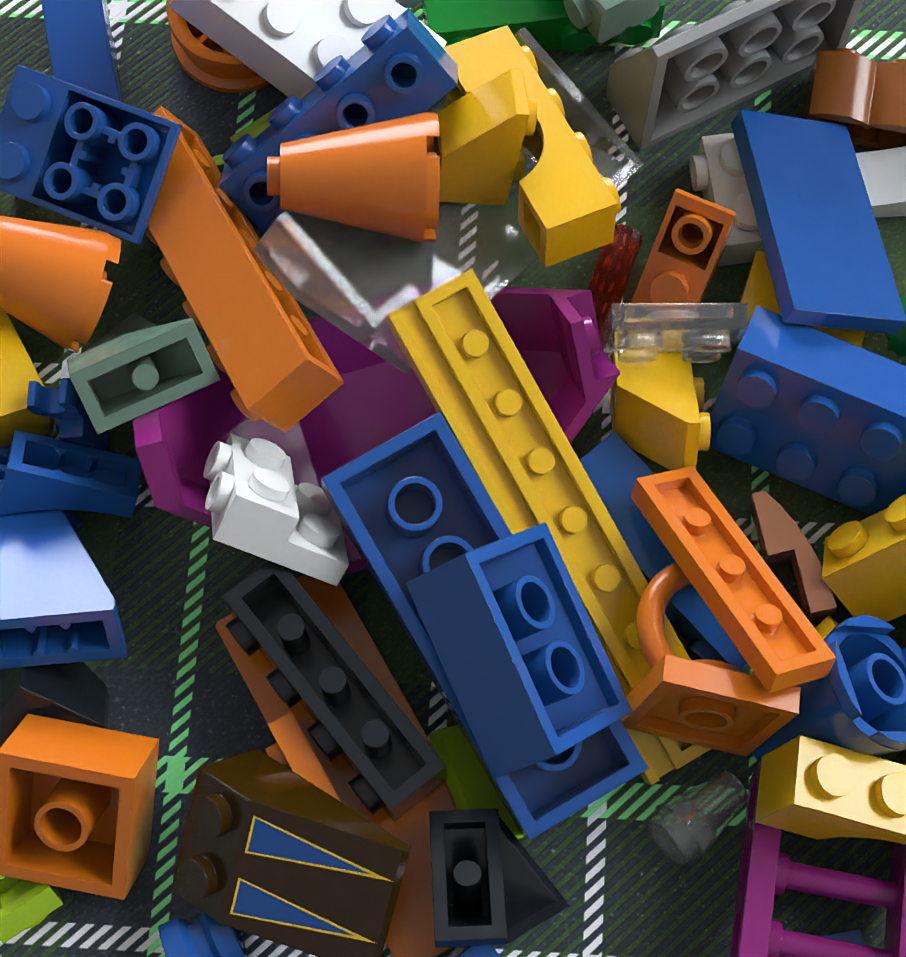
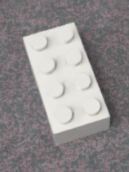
[168,0,447,100]

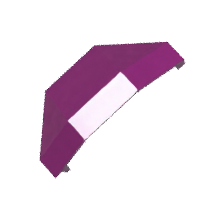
[132,284,620,575]

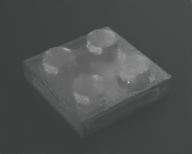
[602,303,748,363]

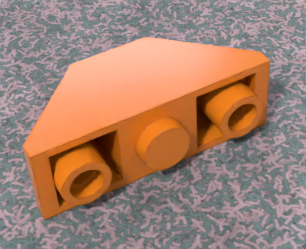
[609,188,737,360]

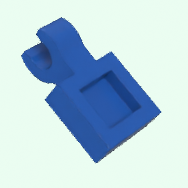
[27,378,110,452]

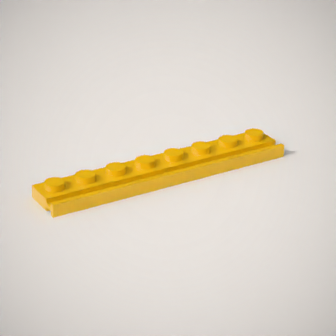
[385,269,712,785]

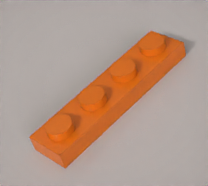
[631,466,837,693]

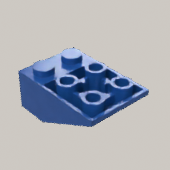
[0,64,182,245]

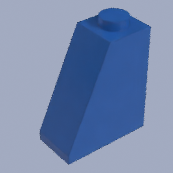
[0,510,127,669]

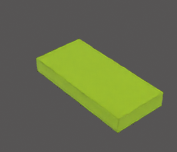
[428,725,524,840]

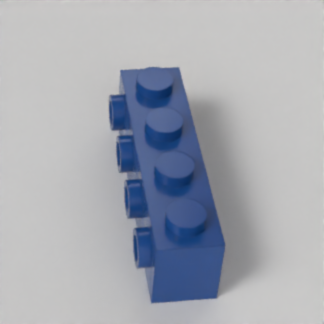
[218,8,458,239]

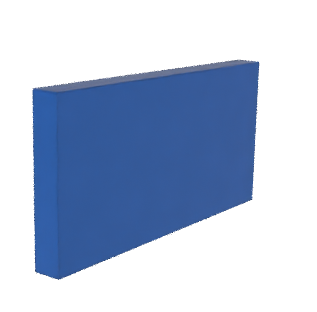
[731,109,906,335]

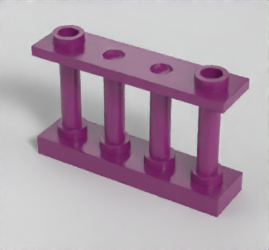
[729,759,906,957]

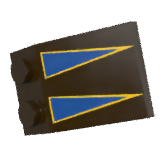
[171,749,411,957]

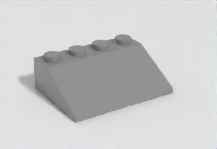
[606,0,863,151]

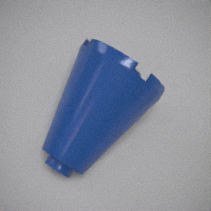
[752,615,906,762]

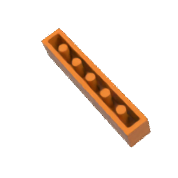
[144,106,344,433]

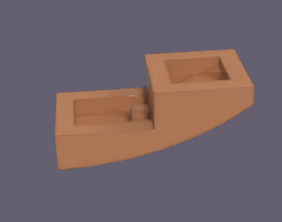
[750,490,837,622]

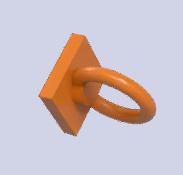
[620,562,801,757]

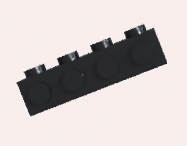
[222,561,447,821]

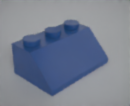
[406,522,632,779]

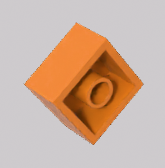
[0,714,160,900]

